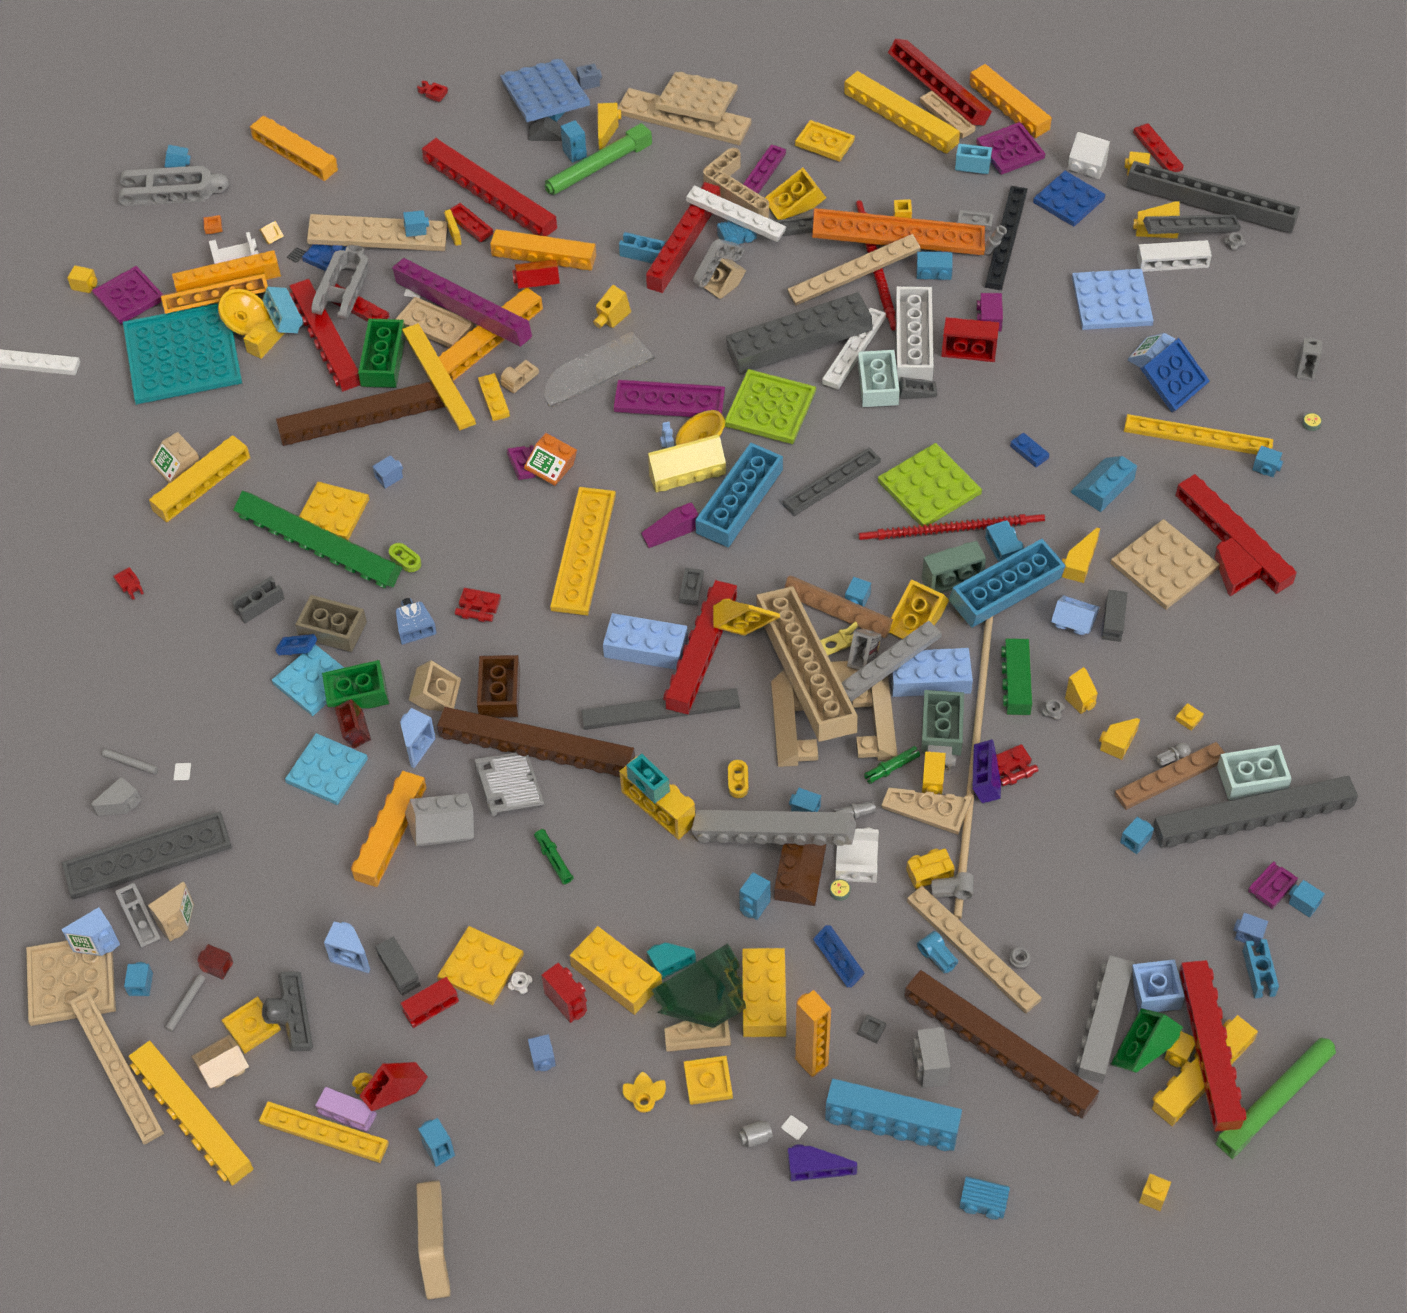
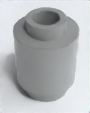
[738,1120,773,1148]

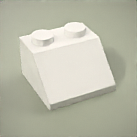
[1067,132,1110,179]

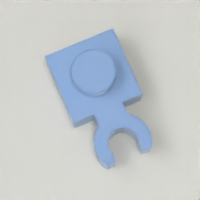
[659,422,674,448]

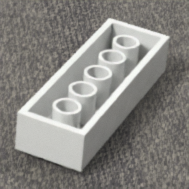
[896,287,933,381]

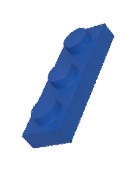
[813,925,865,987]

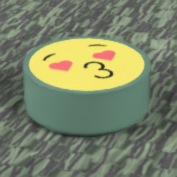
[1302,413,1322,431]
[830,879,851,901]

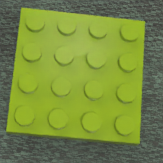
[725,369,816,444]
[878,443,982,527]

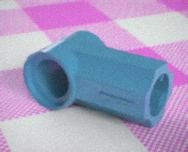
[917,931,958,974]

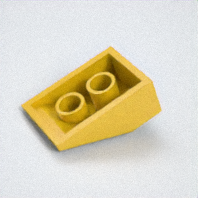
[765,167,826,220]
[889,579,949,639]
[713,599,780,636]

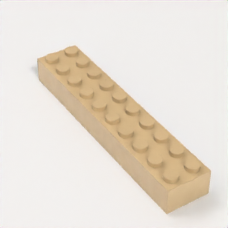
[756,586,857,742]

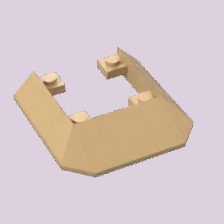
[771,661,897,767]

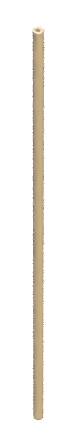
[954,616,993,919]

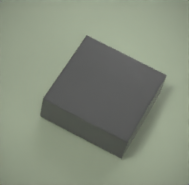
[857,1014,886,1044]

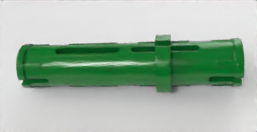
[864,746,920,784]
[534,829,574,885]

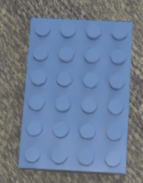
[500,59,590,122]

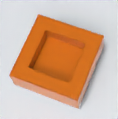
[203,215,223,234]

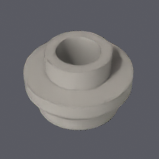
[1009,948,1031,969]

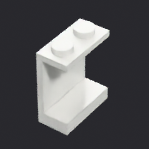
[209,232,259,264]
[835,828,879,883]

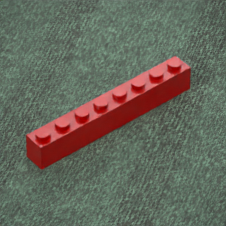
[888,39,992,126]
[646,182,720,294]
[289,278,361,392]
[1175,474,1297,594]
[663,580,737,715]
[1179,960,1246,1132]

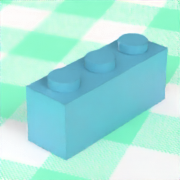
[262,287,303,333]

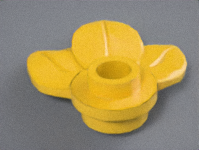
[623,1072,666,1113]

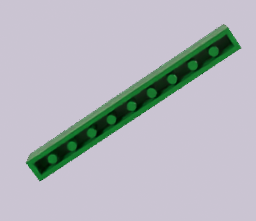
[233,490,403,588]

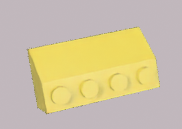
[648,434,726,493]

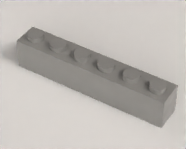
[1075,955,1134,1084]

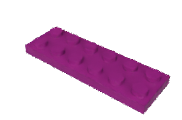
[614,380,725,417]

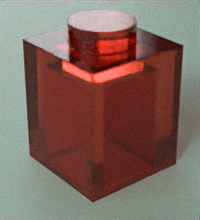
[197,944,234,980]

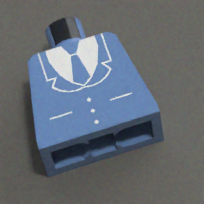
[396,598,437,645]

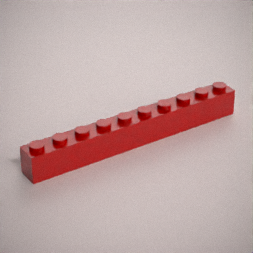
[422,138,557,237]

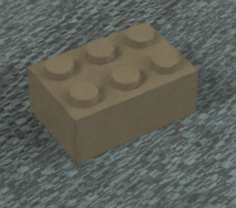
[295,595,367,652]

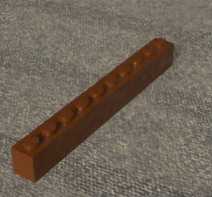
[276,376,454,446]
[437,707,635,777]
[905,969,1099,1119]

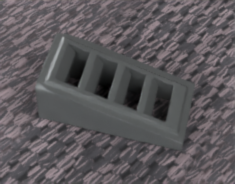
[899,377,937,399]

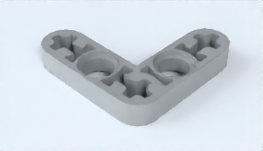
[693,239,745,288]

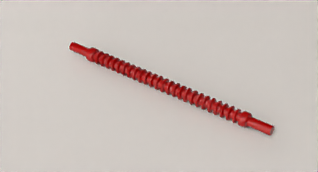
[856,200,896,331]
[858,514,1045,540]

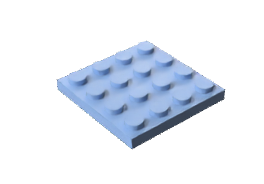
[1072,269,1153,330]

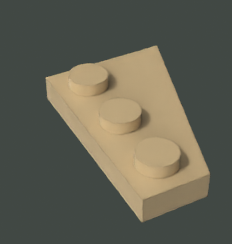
[664,1005,731,1052]

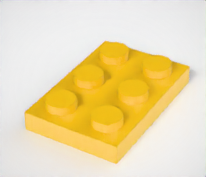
[795,120,855,162]

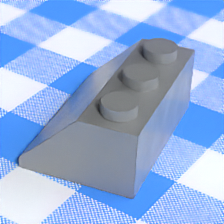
[405,793,474,847]

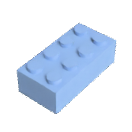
[603,613,688,670]
[891,648,973,697]

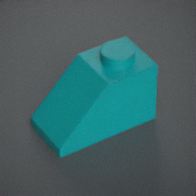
[646,942,696,979]

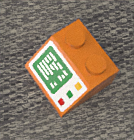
[524,433,577,486]

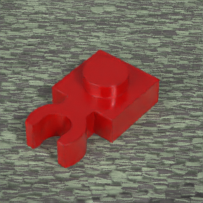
[417,80,448,102]
[113,567,144,599]

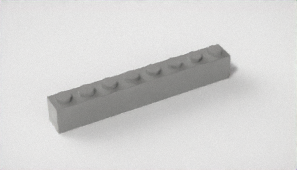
[691,810,857,846]

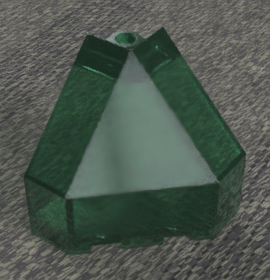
[652,943,746,1028]

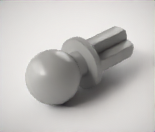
[1156,743,1191,766]

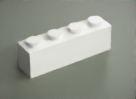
[1137,240,1212,272]

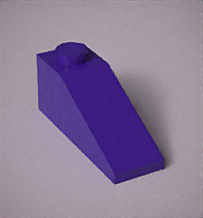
[972,739,1001,803]
[788,1144,857,1182]

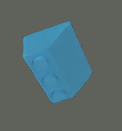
[1071,456,1137,512]

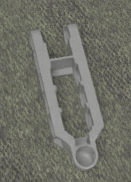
[118,166,229,206]
[312,245,368,320]

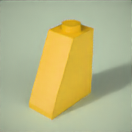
[1133,201,1180,239]

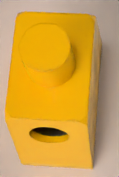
[593,285,631,329]

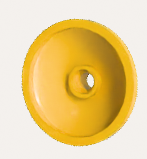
[218,289,269,336]
[676,410,725,445]

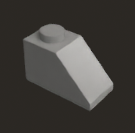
[91,777,141,816]

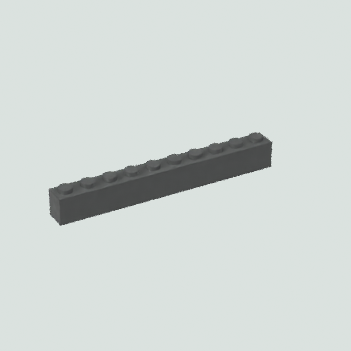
[1127,161,1300,233]
[1153,776,1358,848]

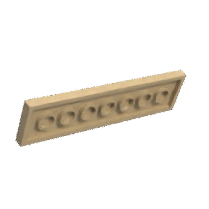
[618,88,751,145]
[307,214,447,251]

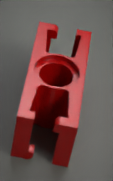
[400,976,459,1028]

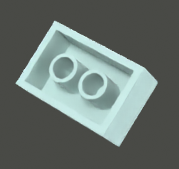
[858,350,899,407]
[1217,745,1292,801]

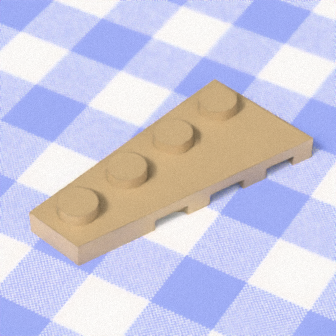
[882,788,972,835]

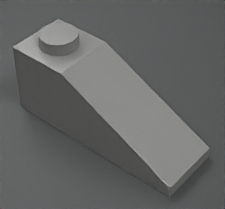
[115,883,161,948]

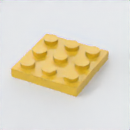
[299,482,369,540]
[437,926,524,1006]

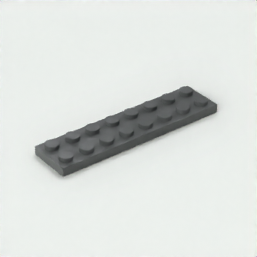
[62,811,232,900]

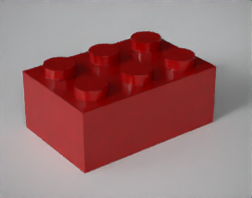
[941,317,999,362]

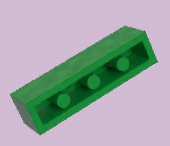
[1001,638,1032,715]

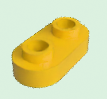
[728,760,749,798]

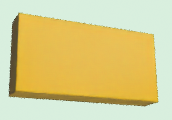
[444,209,462,246]

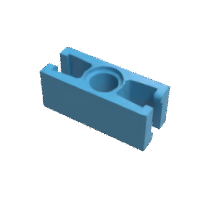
[619,232,665,264]
[1243,939,1279,998]

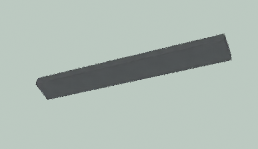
[582,688,740,730]

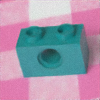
[626,754,670,804]

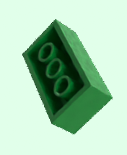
[358,318,405,388]

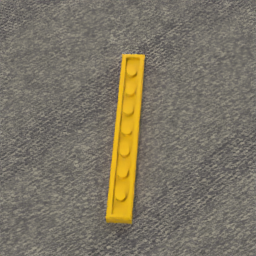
[402,323,476,431]
[1124,414,1273,455]

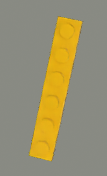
[259,1101,389,1163]

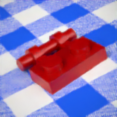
[455,588,501,622]
[996,744,1039,787]

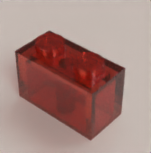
[335,699,371,749]

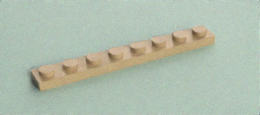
[788,234,921,306]
[907,886,1042,1014]
[69,991,164,1145]

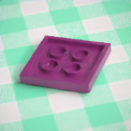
[976,122,1046,175]
[92,266,163,325]

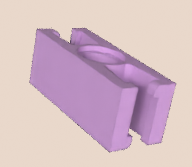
[315,1087,377,1133]

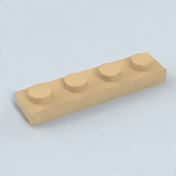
[920,91,976,139]

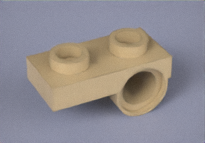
[501,360,539,394]

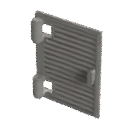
[475,752,544,816]

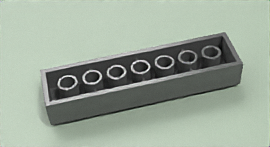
[726,292,873,374]

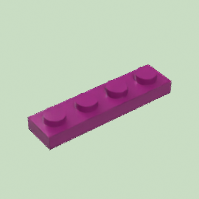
[743,144,786,194]

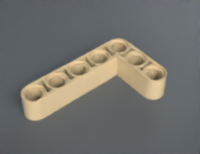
[703,148,769,218]
[417,1180,450,1300]

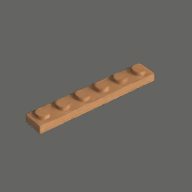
[785,575,893,638]
[1114,742,1225,810]

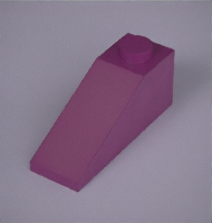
[641,502,699,548]

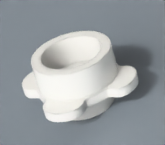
[508,971,532,994]

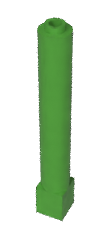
[544,123,652,195]
[1215,1038,1336,1160]

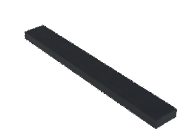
[985,186,1028,291]

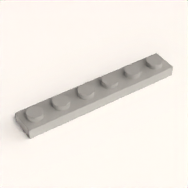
[842,621,942,702]

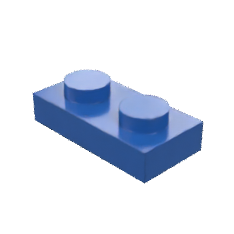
[1010,432,1050,467]
[275,634,317,656]

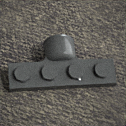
[262,972,313,1051]

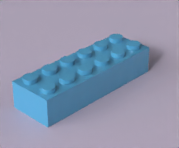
[696,443,783,548]
[949,539,1066,628]
[825,1079,962,1151]

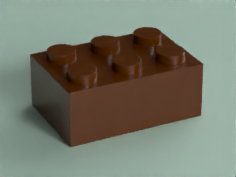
[477,655,520,718]

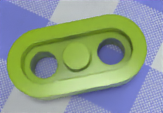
[389,543,421,572]

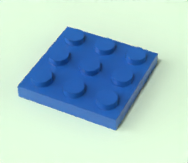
[1033,171,1106,227]
[1140,338,1210,412]

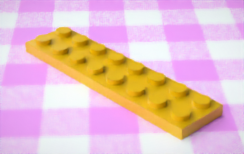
[550,487,616,615]

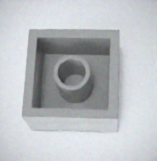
[912,1027,951,1088]

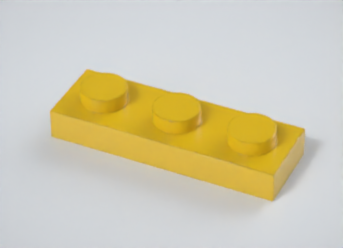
[478,373,510,421]

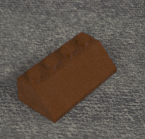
[774,843,827,906]

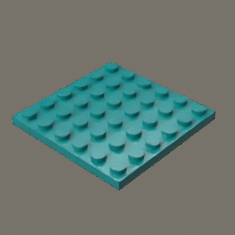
[123,303,242,404]

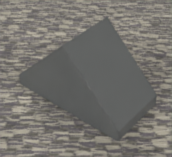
[529,117,562,141]

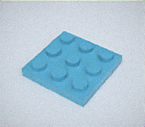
[272,644,344,716]
[285,733,368,805]

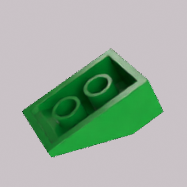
[322,660,389,708]
[1111,1008,1183,1073]

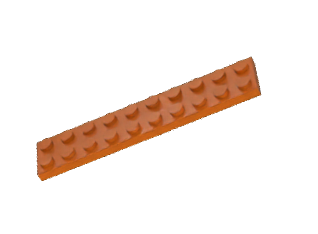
[812,208,985,255]

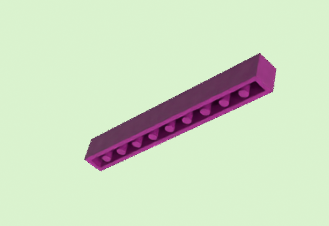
[392,258,532,347]

